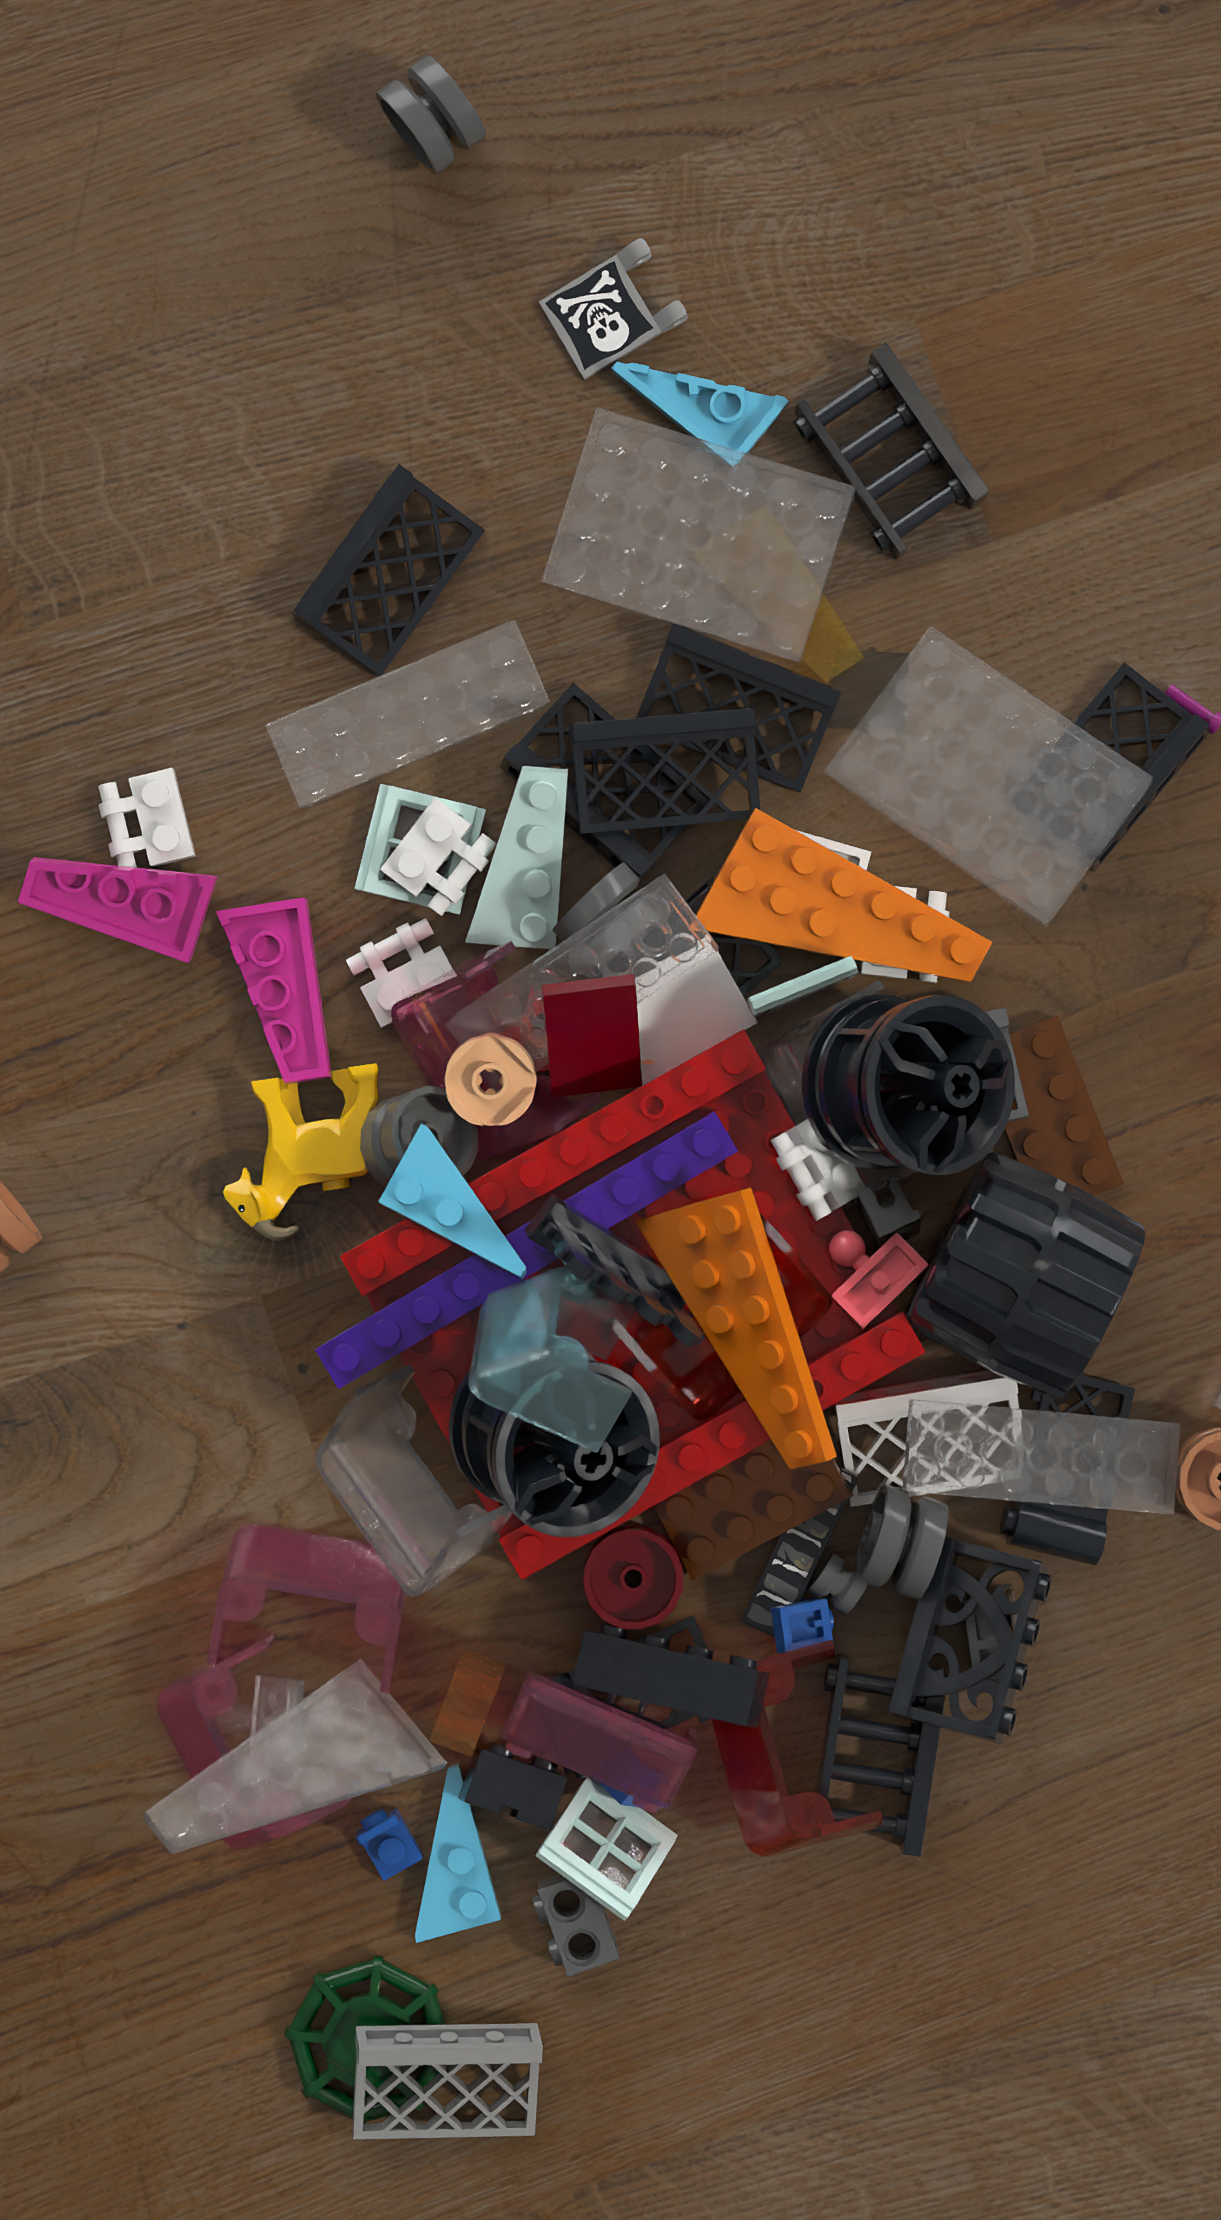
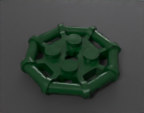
[284,1955,446,2124]

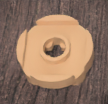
[445,1032,537,1126]

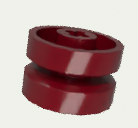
[583,1525,683,1630]

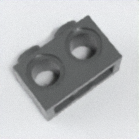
[532,1874,620,1977]

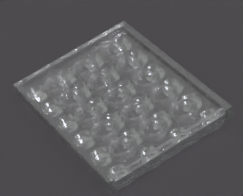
[542,407,856,663]
[824,625,1153,928]

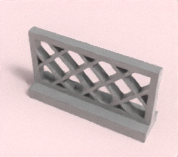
[352,2023,543,2139]

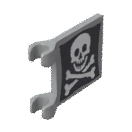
[539,238,688,380]

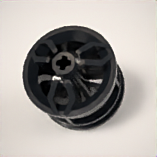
[802,994,1015,1175]
[449,1333,660,1537]

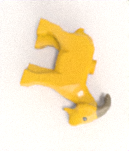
[223,1063,379,1241]

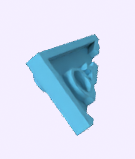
[611,361,789,471]
[378,1123,527,1280]
[415,1763,501,1943]

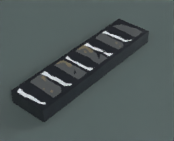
[740,1466,860,1638]

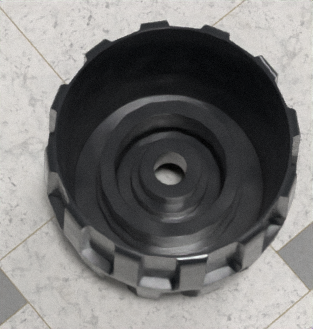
[906,1152,1146,1398]

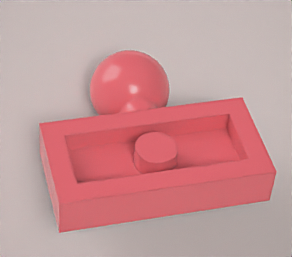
[829,1230,929,1331]

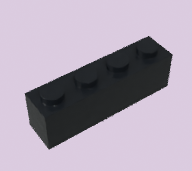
[572,1624,770,1728]

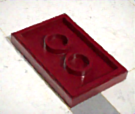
[541,974,642,1098]

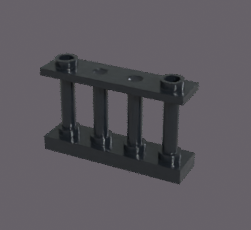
[793,342,990,560]
[803,1653,949,1857]

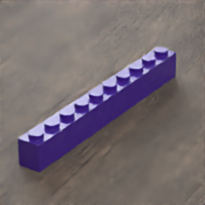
[315,1111,738,1389]

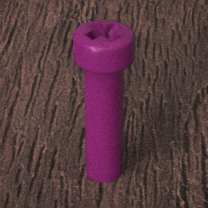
[1165,684,1221,735]

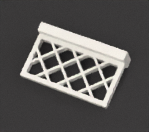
[833,1370,1026,1507]

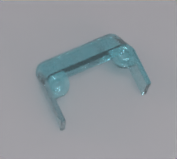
[468,1267,636,1453]

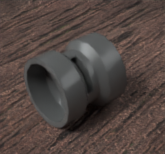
[808,1553,868,1616]

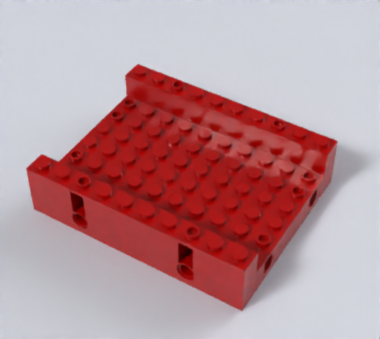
[340,1029,926,1580]

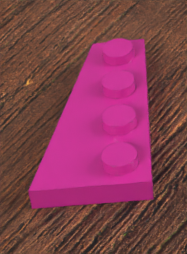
[17,857,218,963]
[216,897,332,1084]

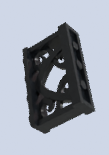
[888,1536,1052,1745]

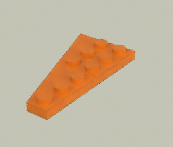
[688,808,993,983]
[635,1187,837,1469]

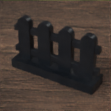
[524,1194,705,1348]

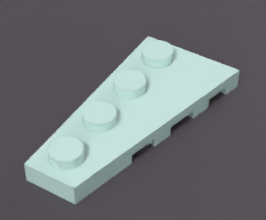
[465,766,568,949]

